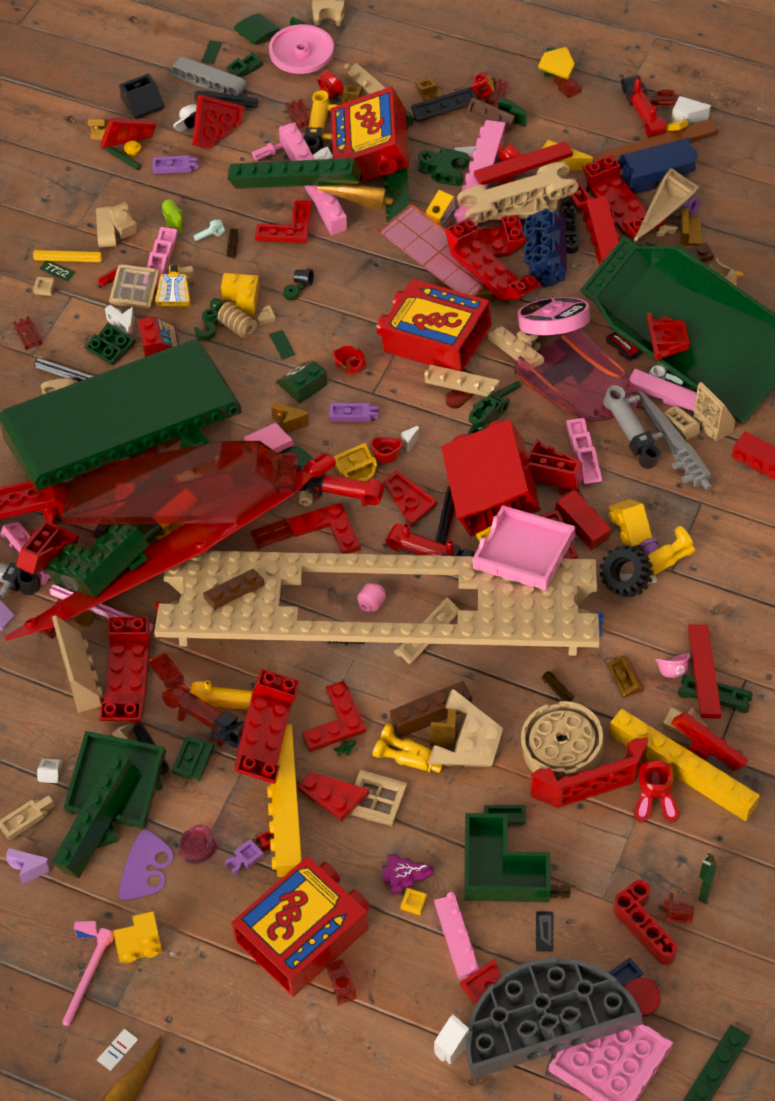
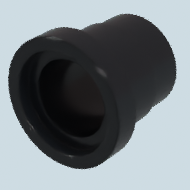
[294,268,314,286]

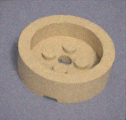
[521,701,604,781]

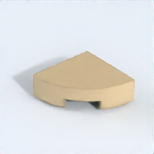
[258,305,276,326]

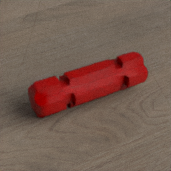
[97,263,128,287]

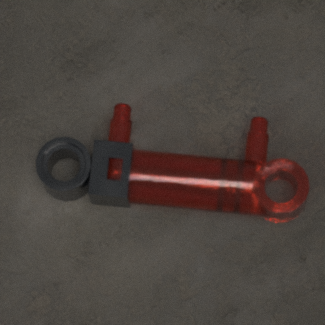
[162,682,245,748]

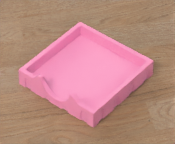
[473,506,575,591]
[549,1025,673,1101]

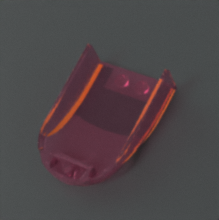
[514,329,631,421]

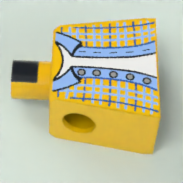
[425,190,456,231]
[156,265,191,306]

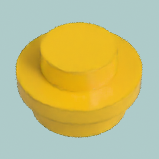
[124,141,141,156]

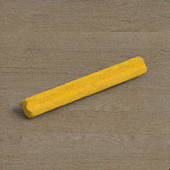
[33,250,102,262]

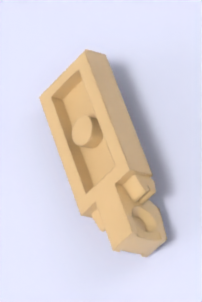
[0,795,55,841]

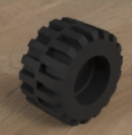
[600,545,654,597]

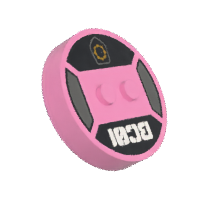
[518,297,591,335]

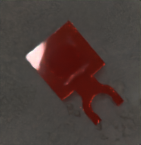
[554,76,582,99]

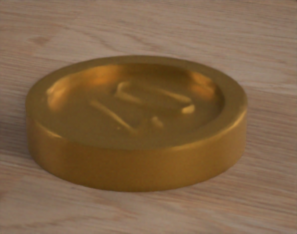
[74,610,94,627]

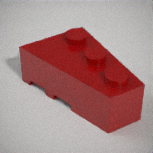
[527,439,583,491]
[16,520,79,574]

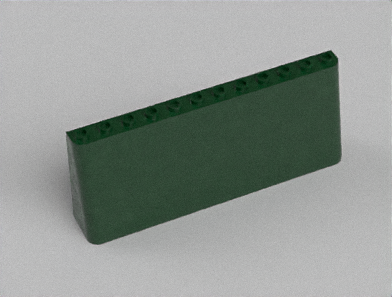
[0,339,242,491]

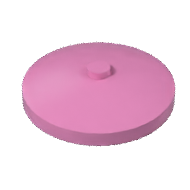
[269,24,334,74]

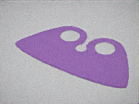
[119,829,173,900]

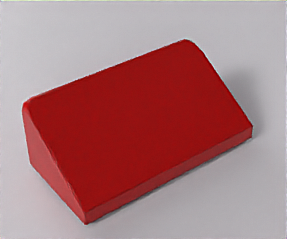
[569,179,591,209]

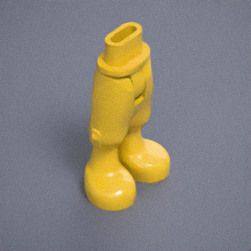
[633,526,696,577]
[372,723,443,773]

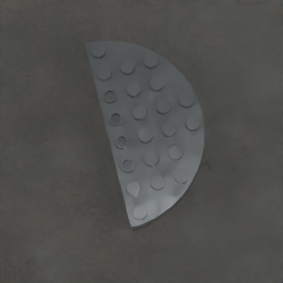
[466,958,643,1079]

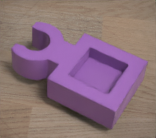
[225,839,264,875]

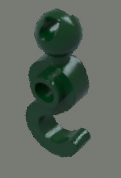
[194,298,224,341]

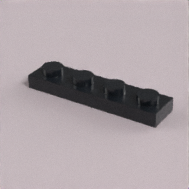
[411,87,477,122]

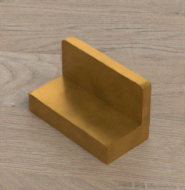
[680,208,702,246]
[430,709,456,748]

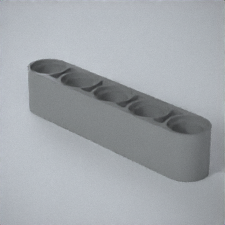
[170,56,247,96]

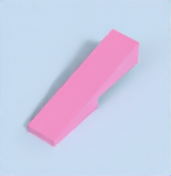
[628,369,697,411]

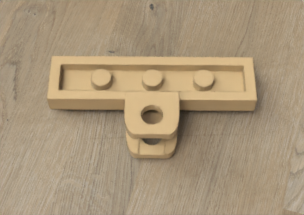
[488,326,544,370]

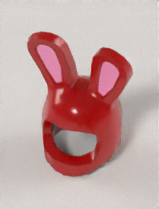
[634,760,679,822]

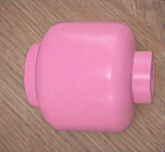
[357,583,386,612]

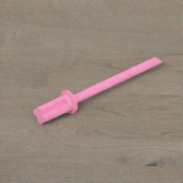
[252,128,326,161]

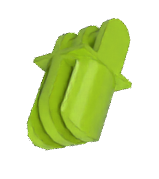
[162,199,183,233]

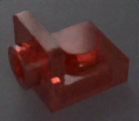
[663,892,694,924]

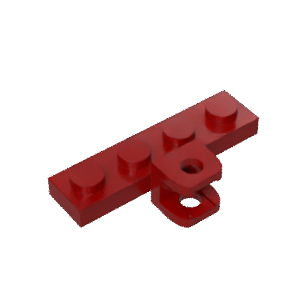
[671,712,748,771]

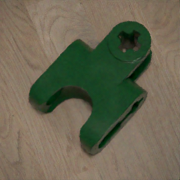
[417,148,470,186]
[468,391,510,435]

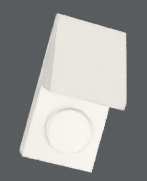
[105,305,134,337]

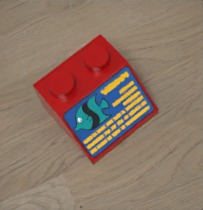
[138,316,179,357]

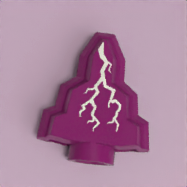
[382,854,434,894]

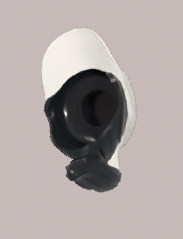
[174,104,197,131]

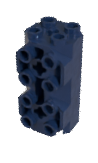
[619,138,698,193]
[524,208,567,288]

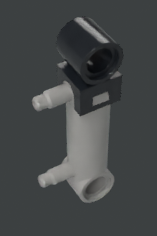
[603,385,663,469]
[0,562,39,597]

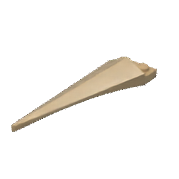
[634,168,699,241]

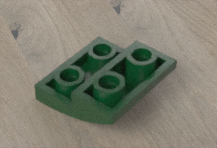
[234,13,280,45]
[84,322,136,365]

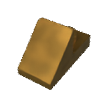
[88,119,109,140]
[271,402,309,433]

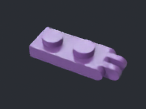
[153,155,198,174]
[329,403,379,422]

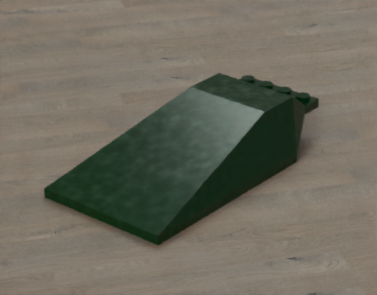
[580,236,775,425]

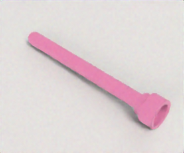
[63,928,115,1026]

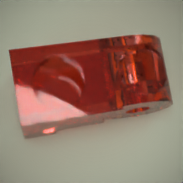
[325,959,356,1005]

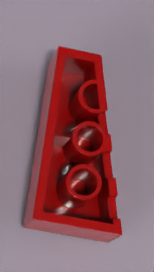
[582,197,620,266]

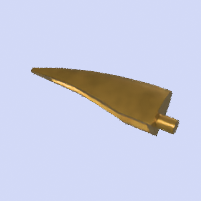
[316,184,393,210]
[101,1036,162,1101]

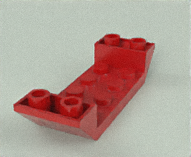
[582,155,665,237]
[431,215,526,258]
[445,218,542,300]
[0,480,78,519]
[100,617,150,721]
[234,668,299,784]
[530,737,648,808]

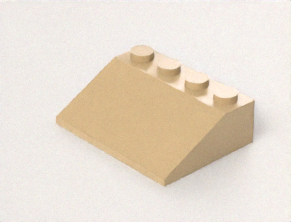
[52,616,103,713]

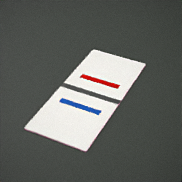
[97,1029,138,1071]

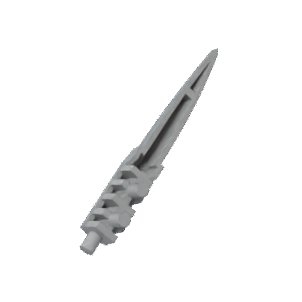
[637,390,712,491]

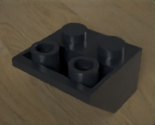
[119,73,165,119]

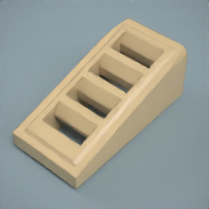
[663,405,700,441]

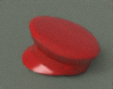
[317,71,343,100]
[624,978,661,1017]

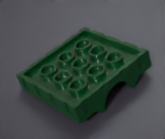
[63,731,167,829]

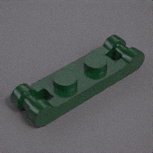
[678,675,753,713]

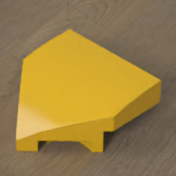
[538,47,575,80]

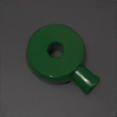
[283,284,304,301]

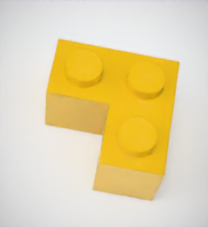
[221,273,260,316]
[608,499,652,546]
[113,911,162,963]

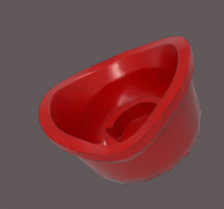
[370,437,403,463]

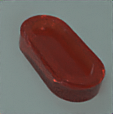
[446,389,474,409]

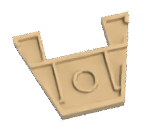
[428,689,503,767]

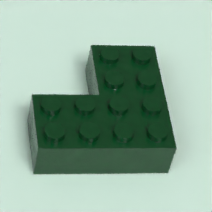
[44,522,149,598]
[464,813,551,902]

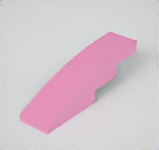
[143,227,178,287]
[565,418,603,485]

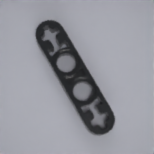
[560,199,579,254]

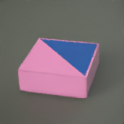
[74,921,99,938]

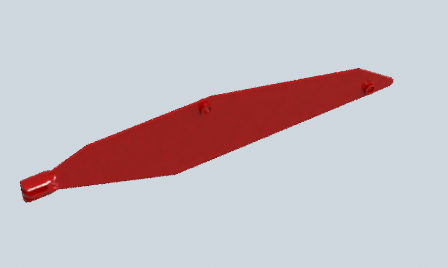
[5,453,336,641]

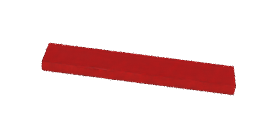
[474,141,573,185]
[688,624,722,719]

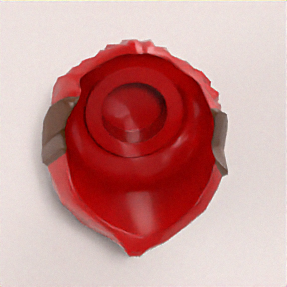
[498,141,523,162]
[333,346,366,375]

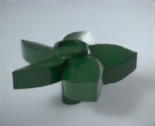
[333,740,357,757]

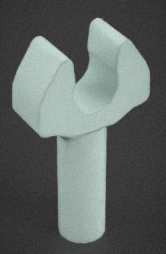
[193,220,225,241]

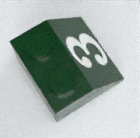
[276,361,327,404]

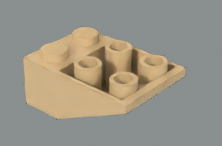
[693,382,735,442]

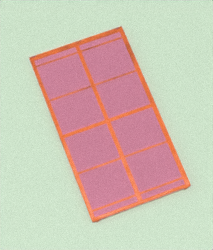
[377,204,485,296]

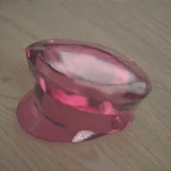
[179,824,217,864]

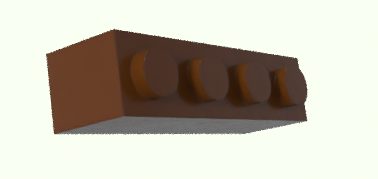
[390,681,472,738]

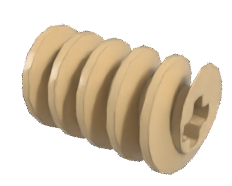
[218,302,257,338]

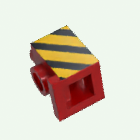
[471,72,494,99]

